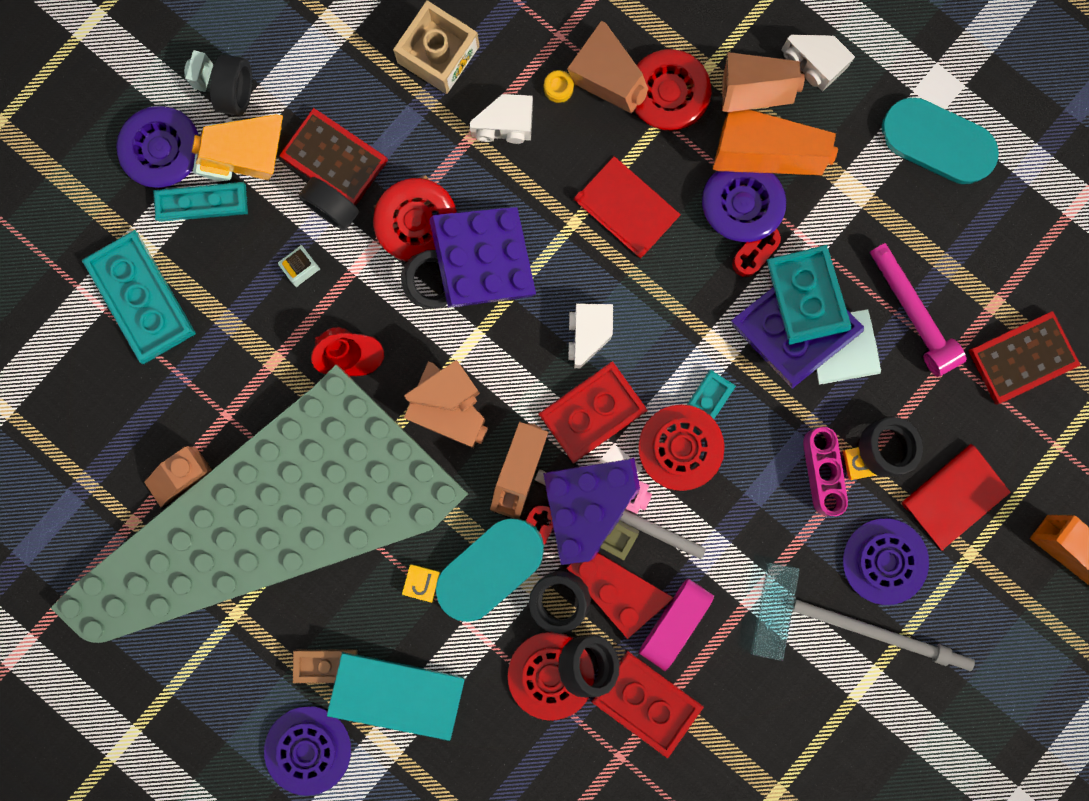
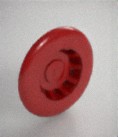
[634,49,712,130]
[373,178,457,262]
[638,404,724,491]
[508,632,594,720]

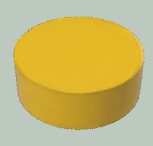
[544,70,574,103]

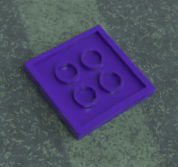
[429,207,536,308]
[731,287,864,389]

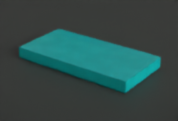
[82,230,196,364]
[327,652,465,741]

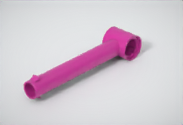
[869,243,967,377]

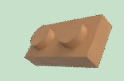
[293,650,358,683]

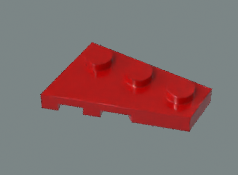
[566,553,673,639]

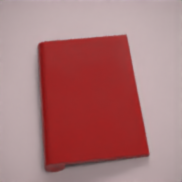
[574,156,681,259]
[901,444,1011,551]

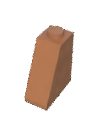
[567,21,648,114]
[722,52,805,112]
[404,361,488,448]
[490,422,548,519]

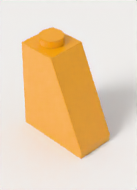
[191,114,283,180]

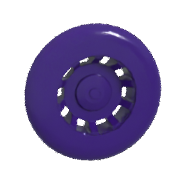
[116,106,199,188]
[702,171,786,242]
[843,519,929,605]
[264,707,351,796]

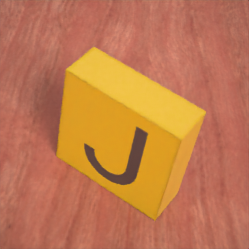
[842,447,876,480]
[402,564,441,603]

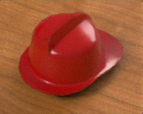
[311,327,384,376]

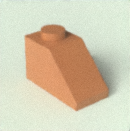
[404,360,480,412]
[144,446,212,507]

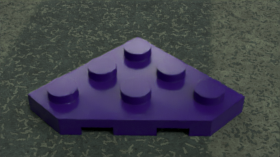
[543,458,640,565]

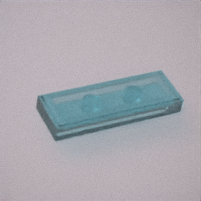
[751,562,800,661]

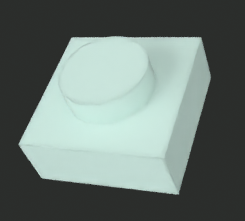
[184,50,213,92]

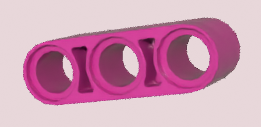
[803,427,848,516]
[639,578,714,671]

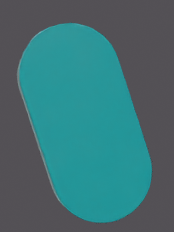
[882,98,999,184]
[436,519,544,622]

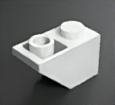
[781,35,855,92]
[470,94,533,144]
[568,304,613,368]

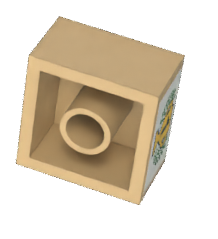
[393,1,480,94]

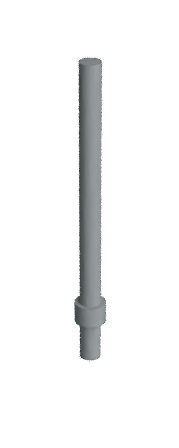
[535,469,706,559]
[792,599,975,671]

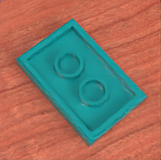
[767,245,851,345]

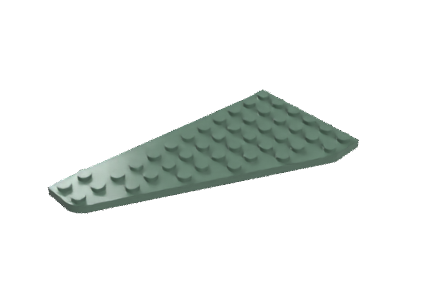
[51,364,468,643]

